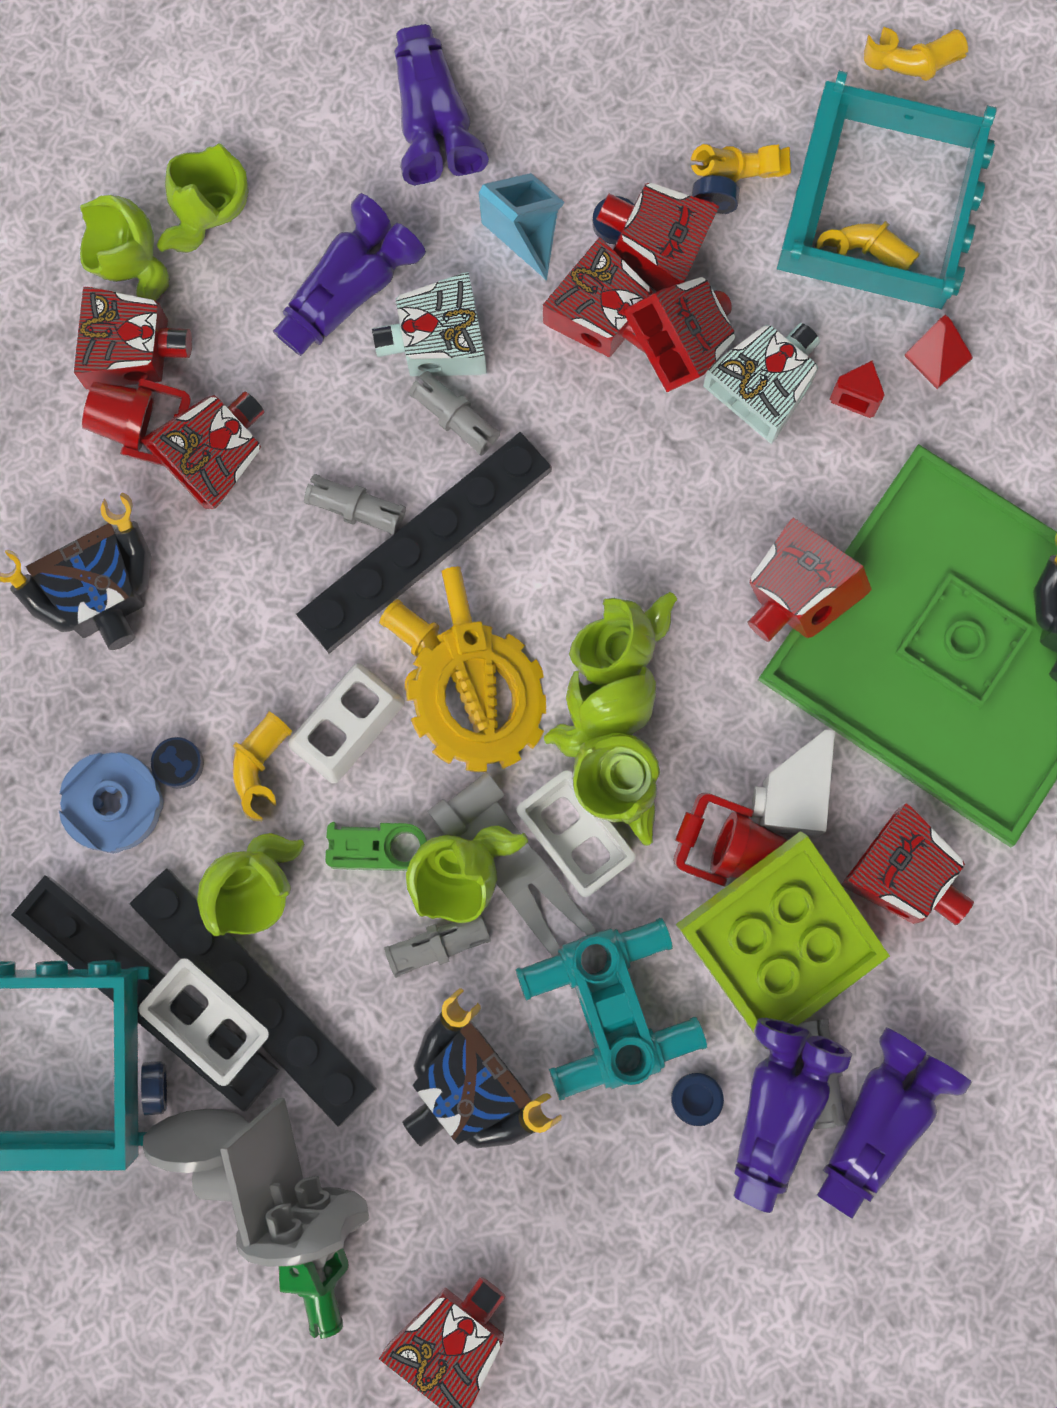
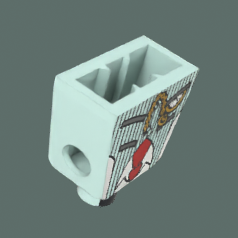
[372,272,487,376]
[703,323,820,444]

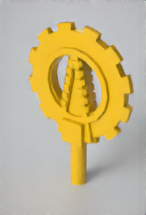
[406,566,546,772]

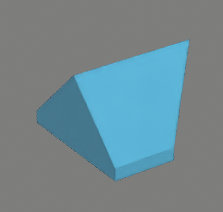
[479,173,565,281]

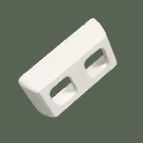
[288,663,404,783]
[517,770,635,897]
[139,958,269,1086]

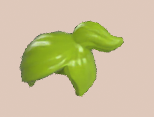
[157,143,249,253]
[80,195,170,301]
[569,592,677,685]
[544,667,656,757]
[572,733,660,846]
[406,825,528,923]
[197,833,305,936]

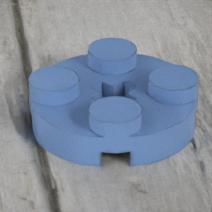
[59,752,164,854]

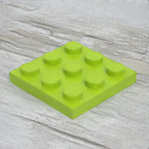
[675,831,890,1049]

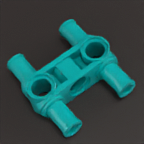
[515,918,707,1101]

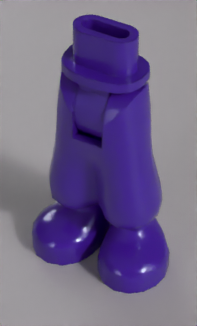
[394,24,489,186]
[273,193,426,356]
[733,1018,852,1213]
[817,1027,972,1219]

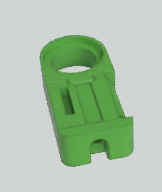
[325,822,427,871]

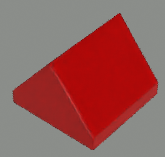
[829,360,885,419]

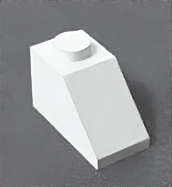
[751,730,835,837]

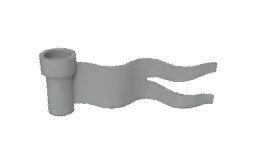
[427,772,598,957]

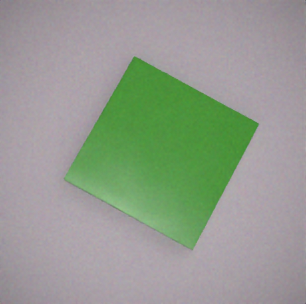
[758,444,1057,848]

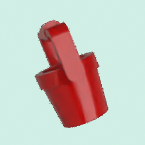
[82,379,192,467]
[673,792,788,887]

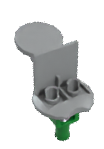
[143,1098,369,1339]

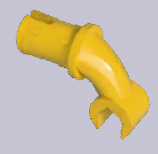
[864,27,968,81]
[691,144,791,183]
[815,221,920,270]
[379,599,440,690]
[232,711,292,822]

